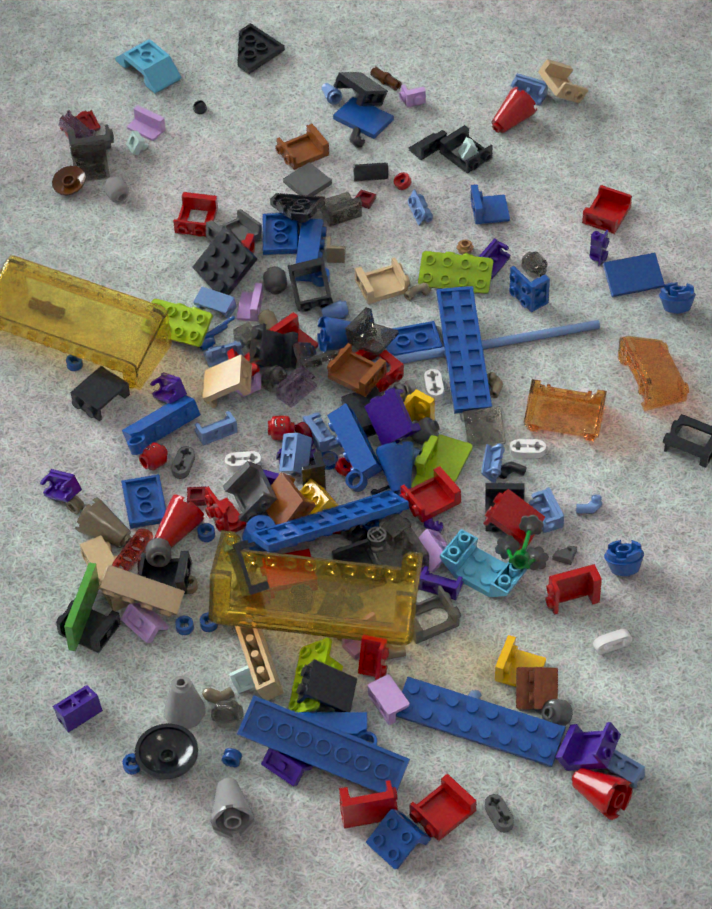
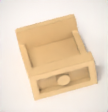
[538,59,588,103]
[355,257,410,304]
[202,355,252,408]

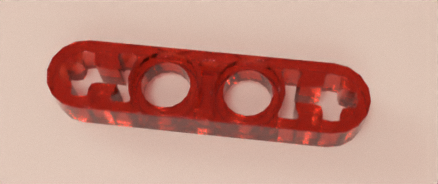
[112,528,154,572]

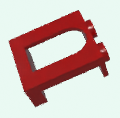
[173,192,218,237]
[355,340,404,392]

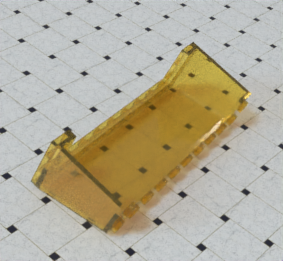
[0,255,172,390]
[209,531,423,646]

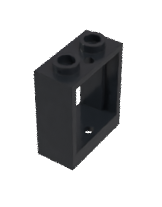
[287,257,333,312]

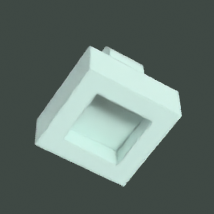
[126,130,149,155]
[458,137,478,161]
[230,665,255,694]

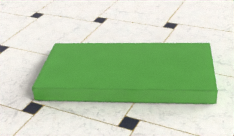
[64,562,99,651]

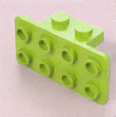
[418,251,493,294]
[141,298,213,347]
[411,434,473,488]
[288,637,343,712]

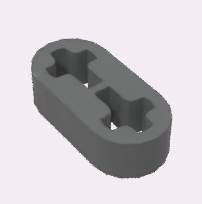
[172,446,195,479]
[485,794,514,833]

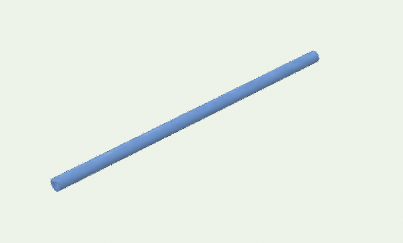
[370,320,600,367]

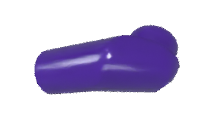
[423,518,444,533]

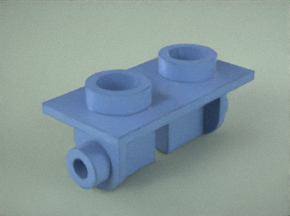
[407,189,433,226]
[204,341,244,368]
[481,443,505,483]

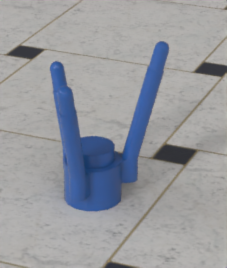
[200,316,235,351]

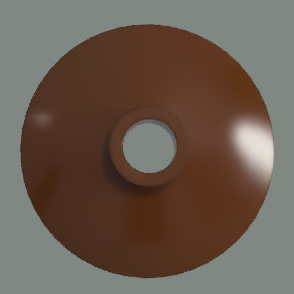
[52,166,86,195]

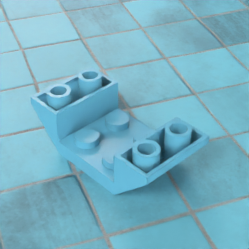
[115,39,181,93]
[439,529,528,597]

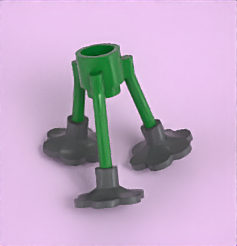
[495,515,549,570]

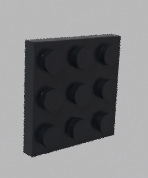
[192,226,258,295]

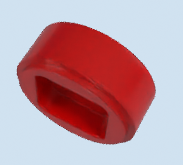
[393,172,412,190]
[335,457,352,477]

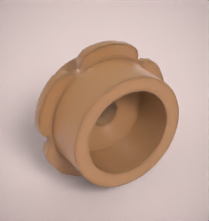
[456,239,474,255]

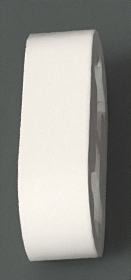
[424,369,444,401]
[509,439,546,458]
[225,451,261,472]
[593,629,633,654]

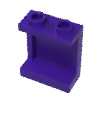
[365,387,421,445]
[556,722,621,771]

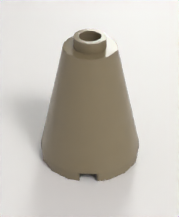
[75,497,132,547]

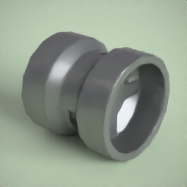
[393,379,417,401]
[367,527,387,554]

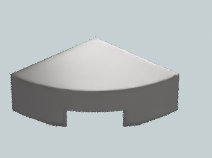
[552,546,577,565]

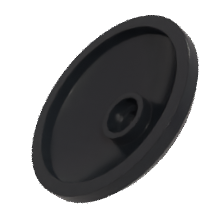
[135,723,198,780]

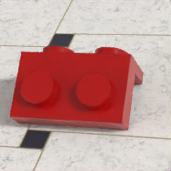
[358,634,390,681]

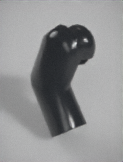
[349,128,365,148]
[499,461,527,479]

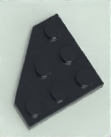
[237,23,285,74]
[270,193,326,223]

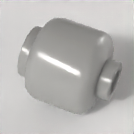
[103,176,129,202]

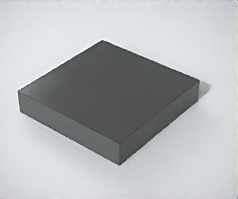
[283,162,332,196]

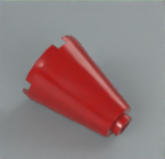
[491,87,537,133]
[154,494,205,548]
[572,768,633,820]

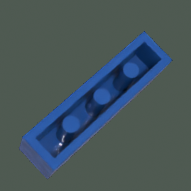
[295,219,330,287]
[122,395,201,455]
[327,403,382,492]
[296,712,378,746]

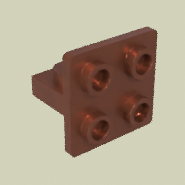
[516,667,558,709]

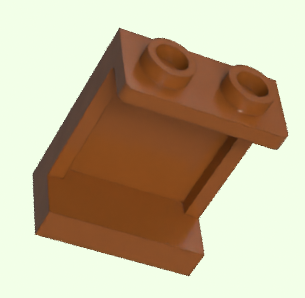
[275,123,330,170]
[327,343,386,397]
[266,472,316,525]

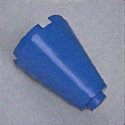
[317,316,370,353]
[375,441,414,496]

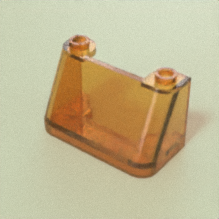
[617,335,689,411]
[523,379,607,441]

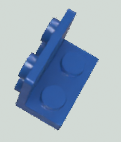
[470,184,510,225]
[509,266,550,313]
[366,808,431,869]

